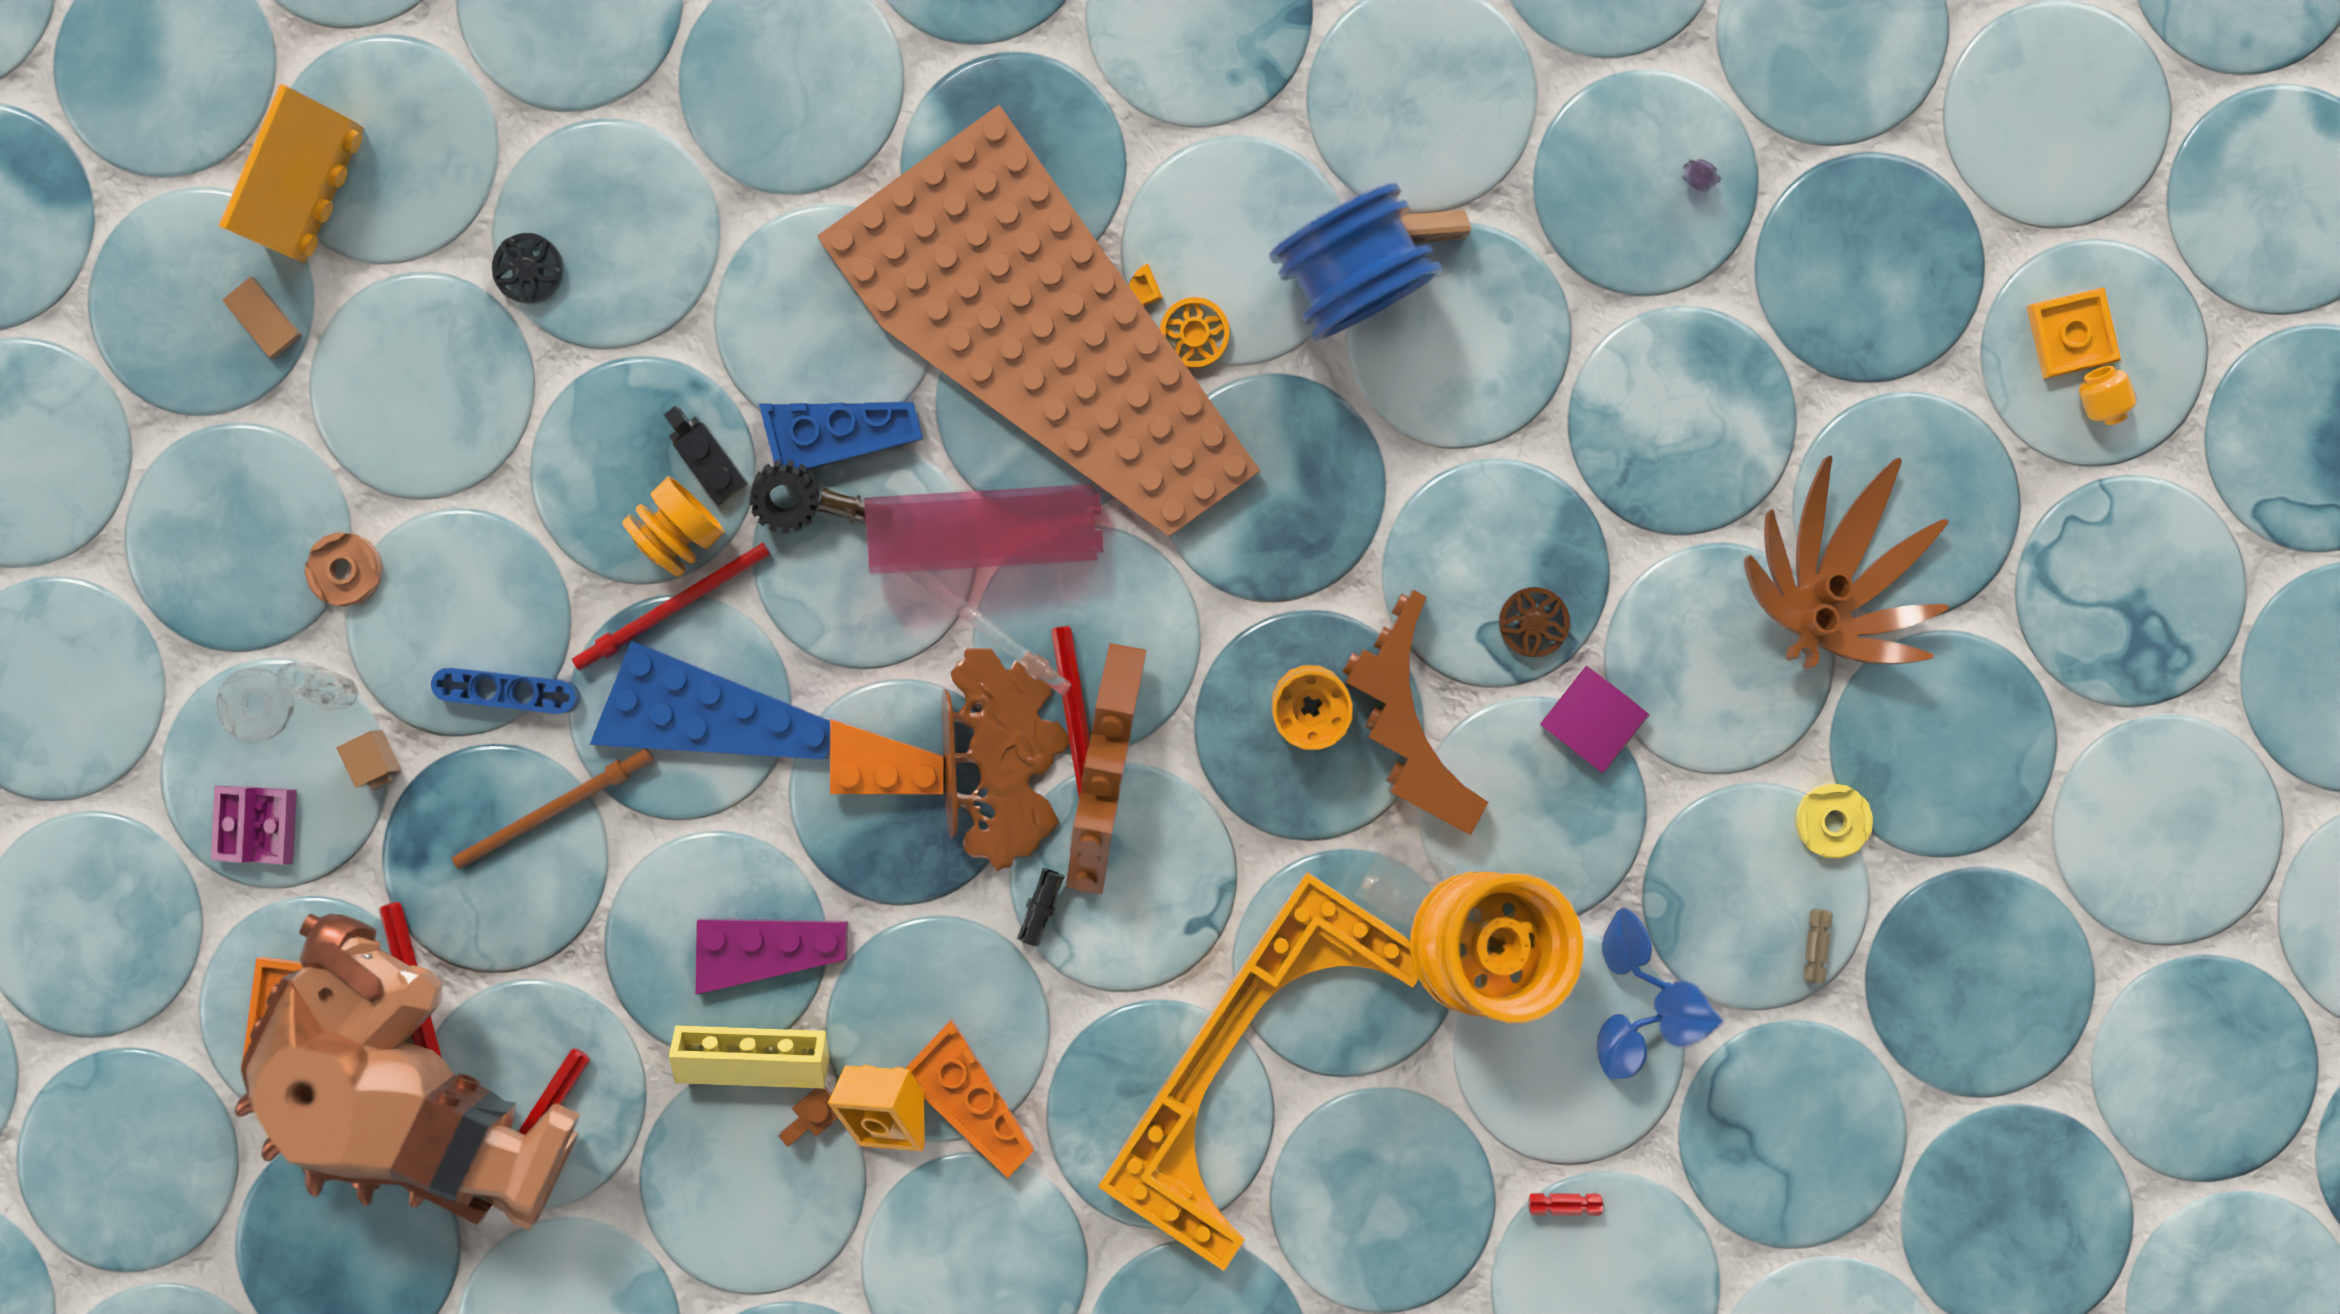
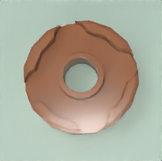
[304,532,383,607]

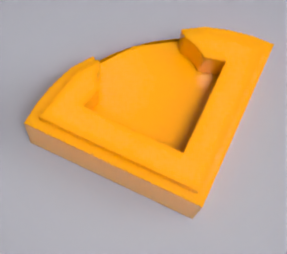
[1128,263,1164,307]

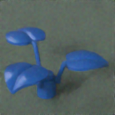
[1597,908,1723,1080]

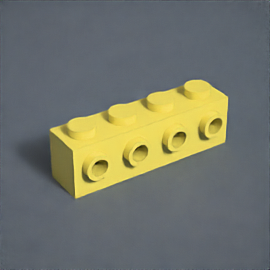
[669,1026,830,1089]

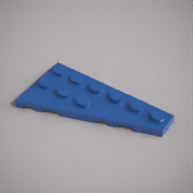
[589,641,830,760]

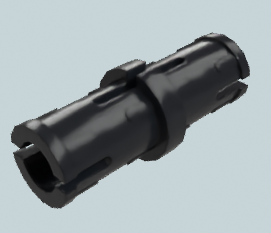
[1017,868,1065,947]

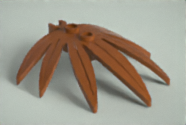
[1744,455,1949,670]

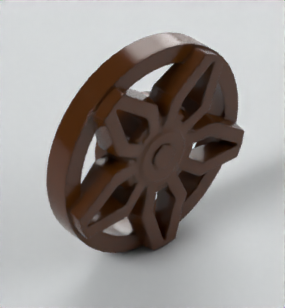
[1498,587,1570,657]

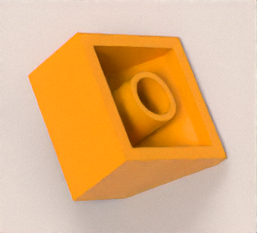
[828,1065,925,1152]

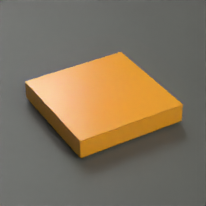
[2026,287,2122,379]

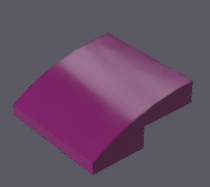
[1540,665,1650,774]
[211,785,297,865]

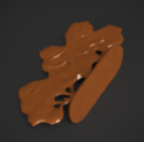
[941,648,1070,871]

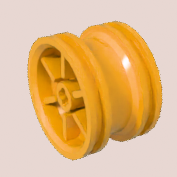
[1410,871,1584,1023]

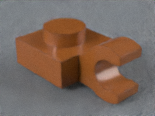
[778,1086,838,1147]

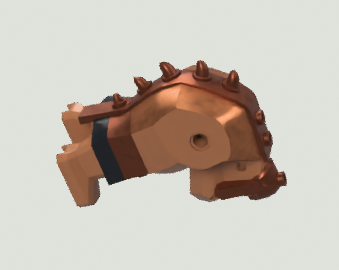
[234,913,580,1231]

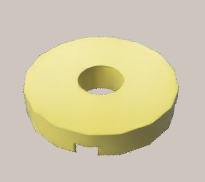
[1795,783,1873,859]

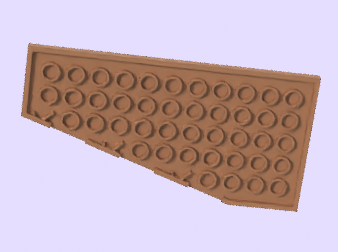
[817,105,1260,537]

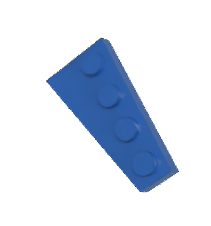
[759,402,924,470]

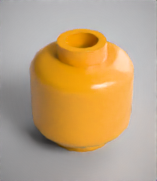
[2078,366,2137,425]

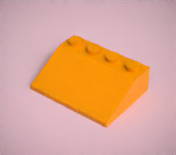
[219,83,364,263]

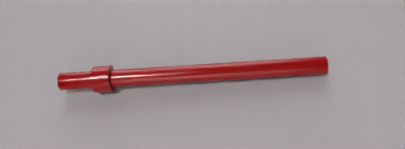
[571,542,771,671]

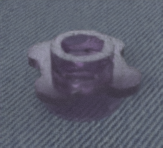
[1682,159,1721,193]

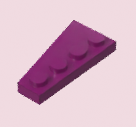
[695,918,848,995]

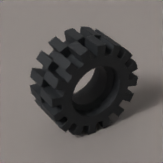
[749,460,820,534]

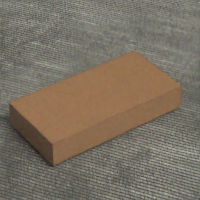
[222,276,303,359]

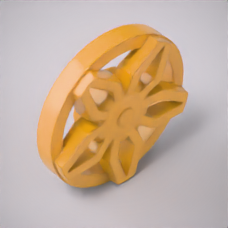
[1160,297,1230,368]

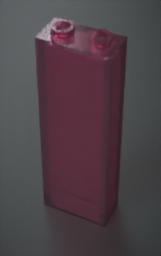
[864,484,1104,575]

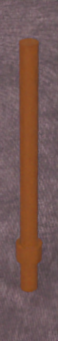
[452,748,654,870]

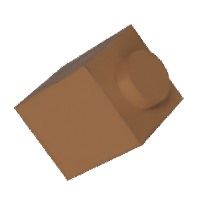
[336,730,402,791]

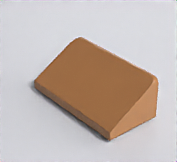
[1401,210,1471,243]

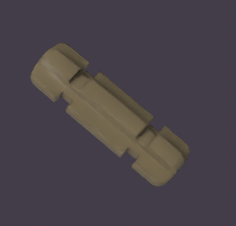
[1803,909,1833,983]

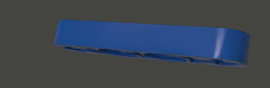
[431,668,580,714]

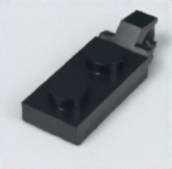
[663,406,749,505]

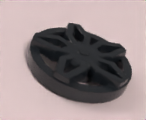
[492,233,564,304]

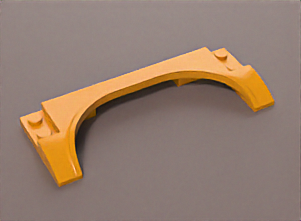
[1098,871,1419,1271]

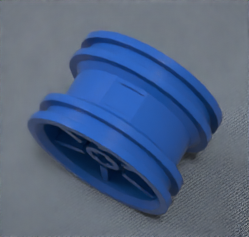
[1269,183,1443,341]

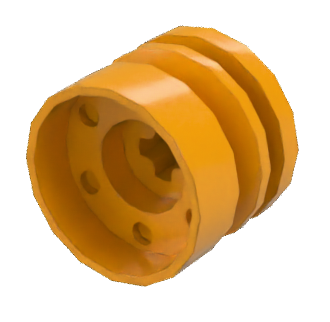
[622,476,725,577]
[1271,665,1353,750]

